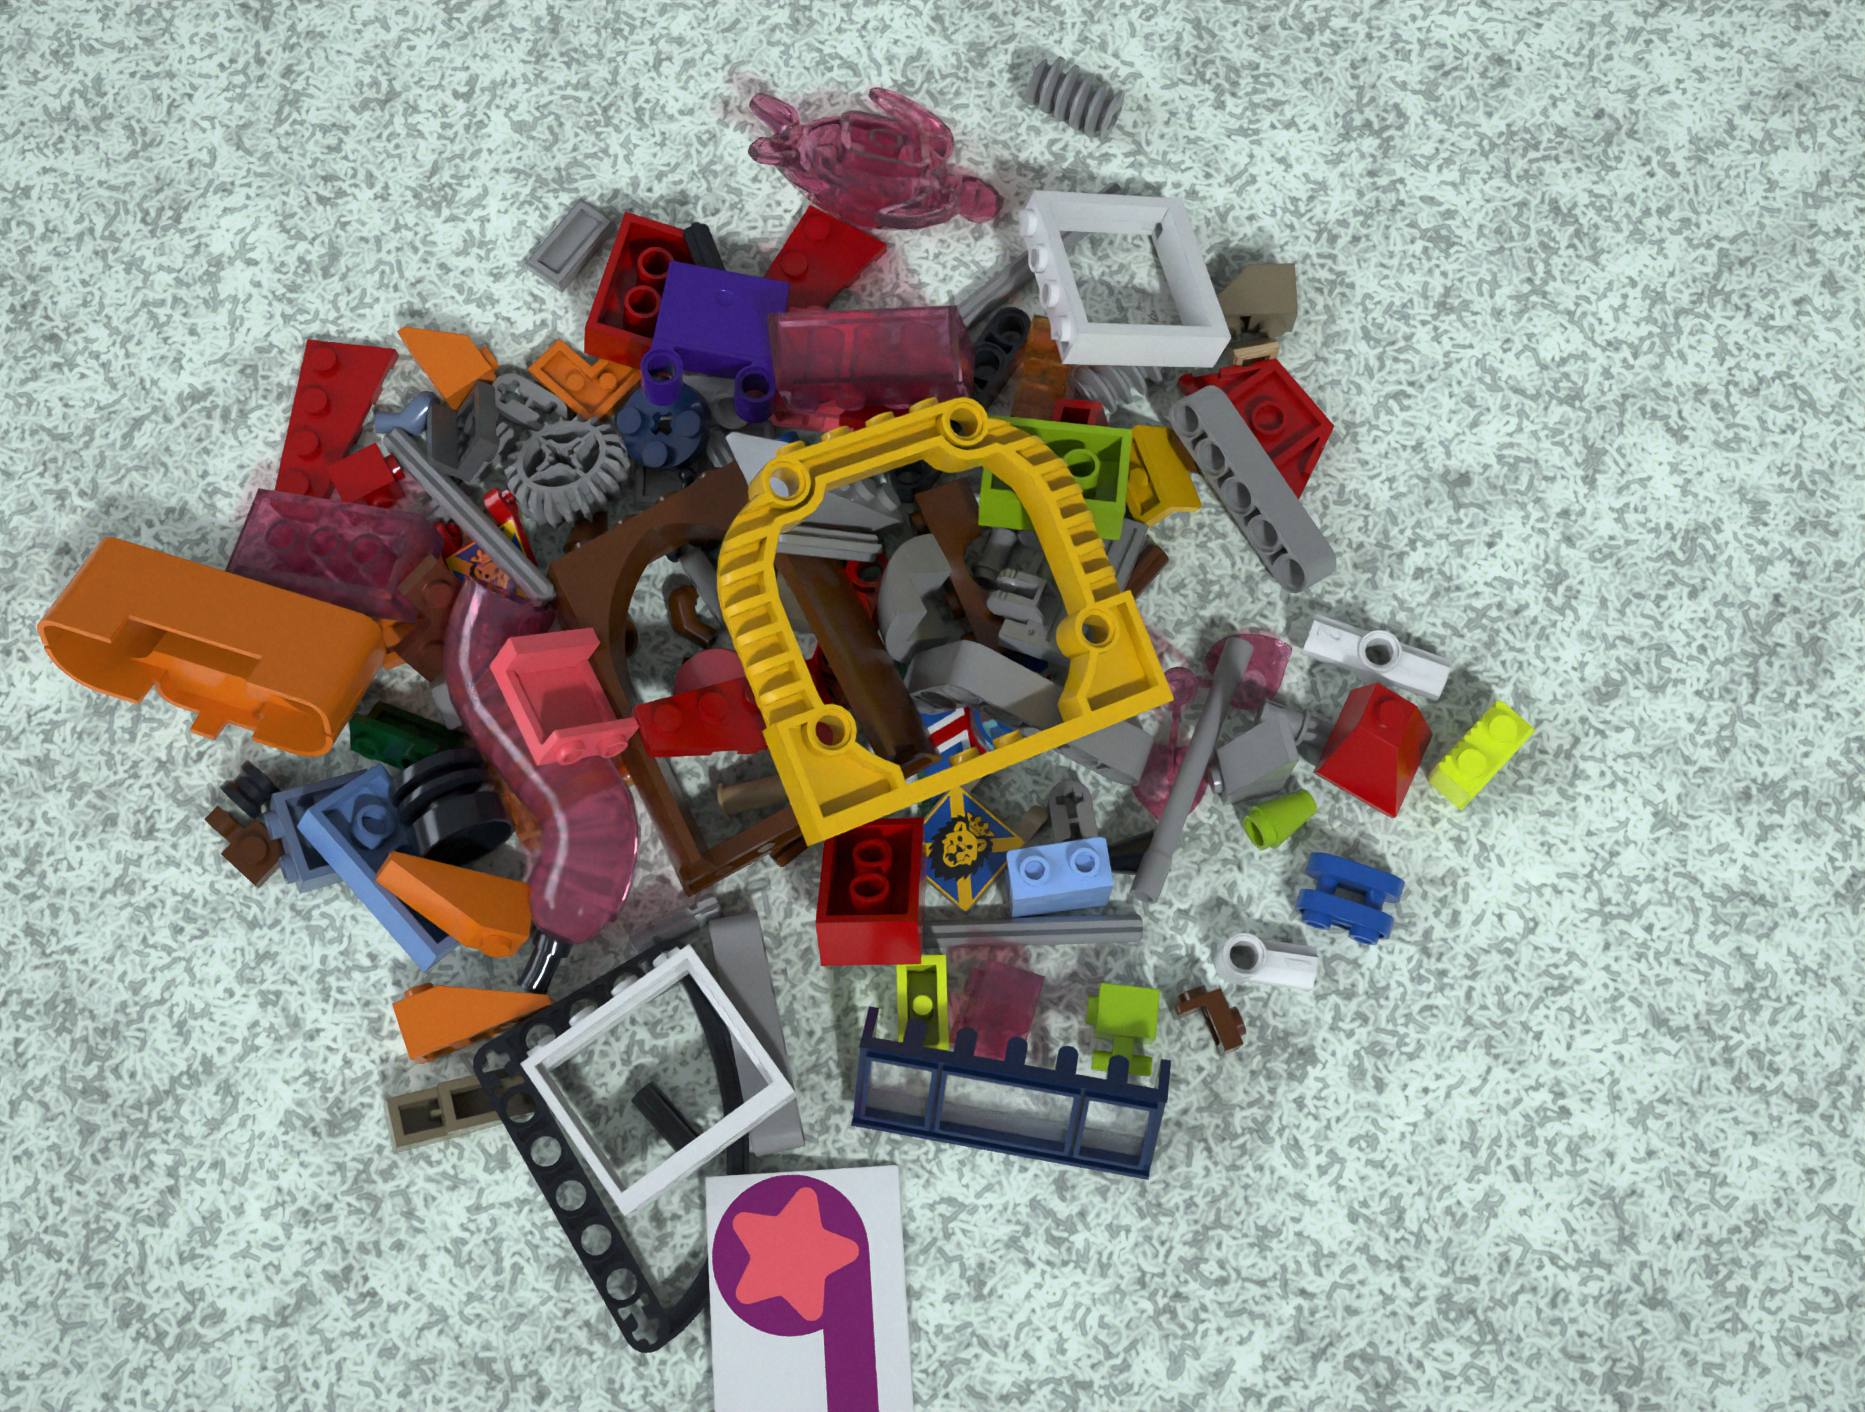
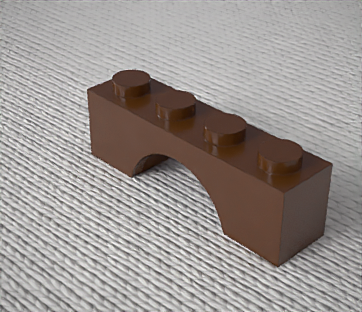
[908,477,1032,662]

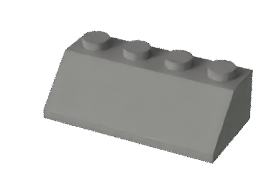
[725,432,905,542]

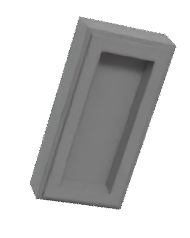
[525,198,617,293]

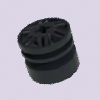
[388,747,516,867]

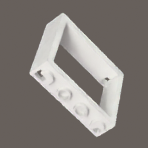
[1019,190,1231,368]
[520,944,796,1219]

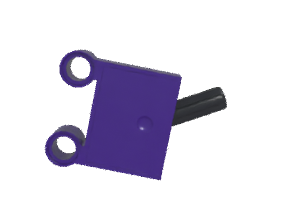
[641,222,790,423]

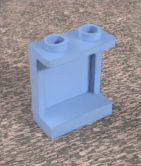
[1004,837,1114,918]

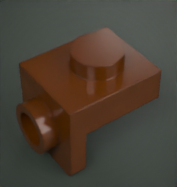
[1171,985,1246,1056]

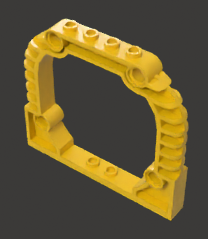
[716,397,1174,846]

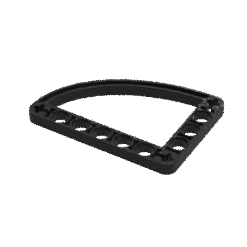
[473,939,749,1353]

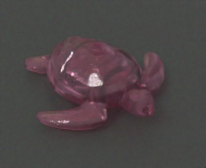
[748,87,1005,231]

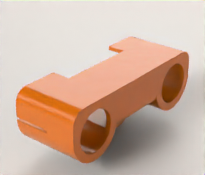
[37,537,386,757]

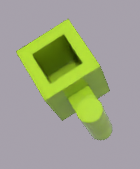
[1085,983,1160,1077]

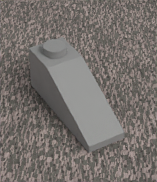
[1207,712,1299,806]

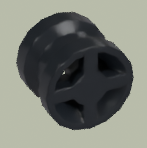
[220,760,281,819]

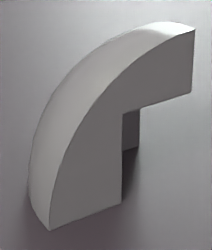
[877,533,953,665]

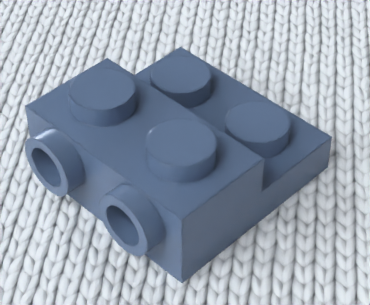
[264,768,368,894]

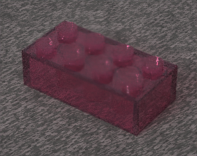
[225,488,446,624]

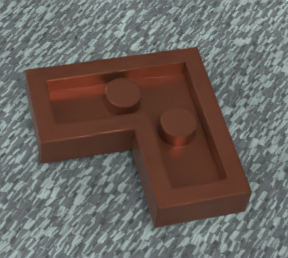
[393,553,497,683]

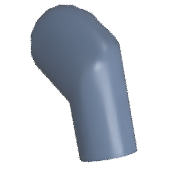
[375,391,440,436]

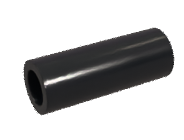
[631,1081,701,1152]

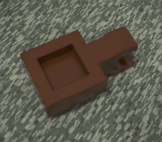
[204,806,286,888]

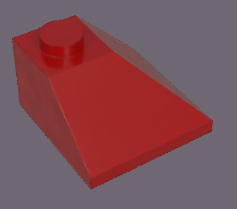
[1313,682,1433,818]

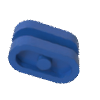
[1294,852,1405,945]

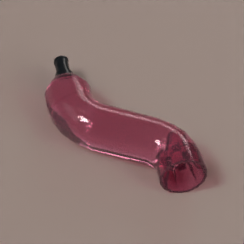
[442,575,641,995]

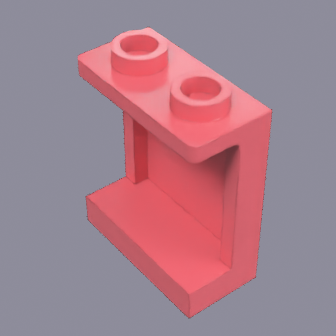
[490,627,639,766]

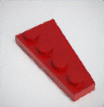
[763,205,887,321]
[271,339,399,518]
[631,658,834,758]

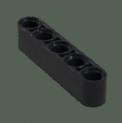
[888,307,1032,503]

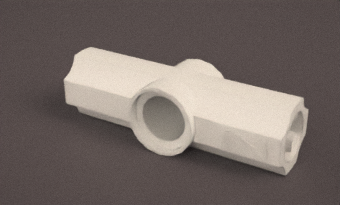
[1301,613,1452,701]

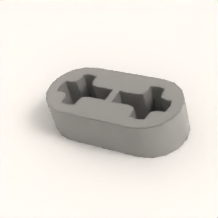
[492,373,571,431]
[678,546,728,631]
[1048,780,1099,844]

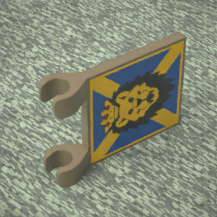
[924,774,1049,916]

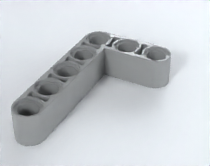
[903,640,1154,786]

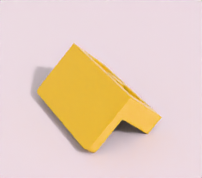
[1126,425,1202,528]

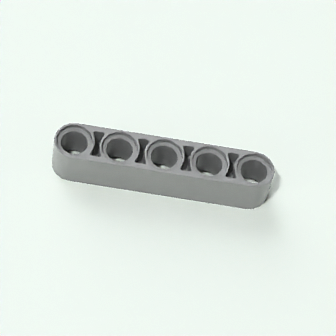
[1169,385,1337,594]
[709,910,805,1157]

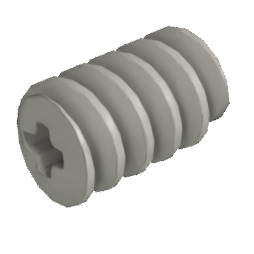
[1025,56,1125,142]
[1068,365,1171,414]

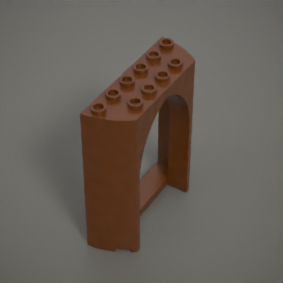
[546,460,943,897]

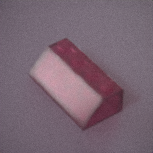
[767,305,976,412]

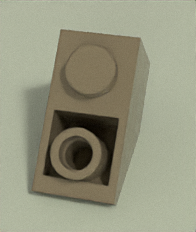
[1217,263,1298,338]

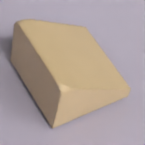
[1224,337,1280,367]

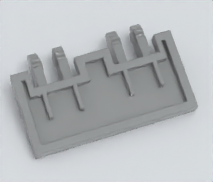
[986,518,1149,668]

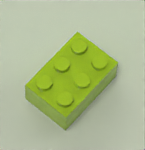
[978,415,1132,540]

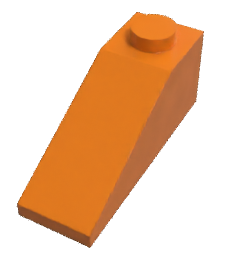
[376,851,534,958]
[392,983,557,1064]

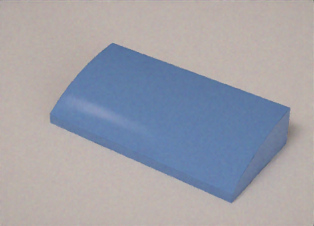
[297,763,475,973]

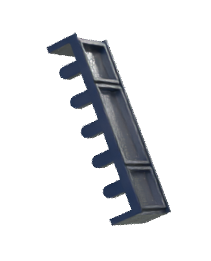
[851,1006,1171,1180]

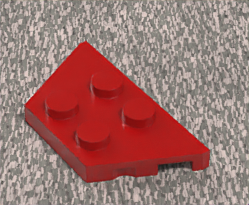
[1177,358,1334,500]

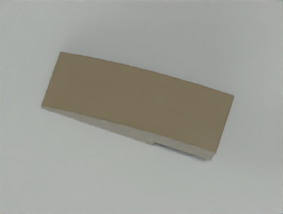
[383,1068,547,1154]

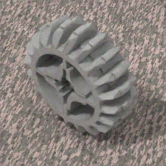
[504,414,632,529]

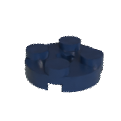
[616,376,711,472]

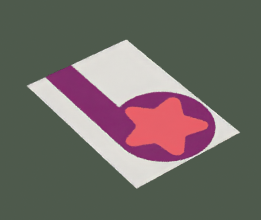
[705,1165,914,1412]

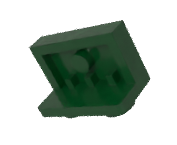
[349,700,464,771]

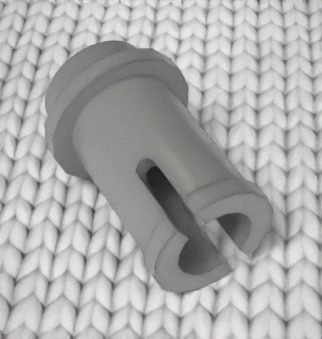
[971,527,1018,589]

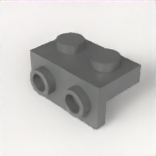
[427,380,500,483]

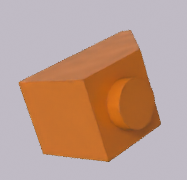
[397,326,500,411]

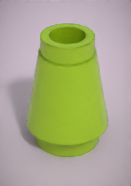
[1243,789,1317,850]

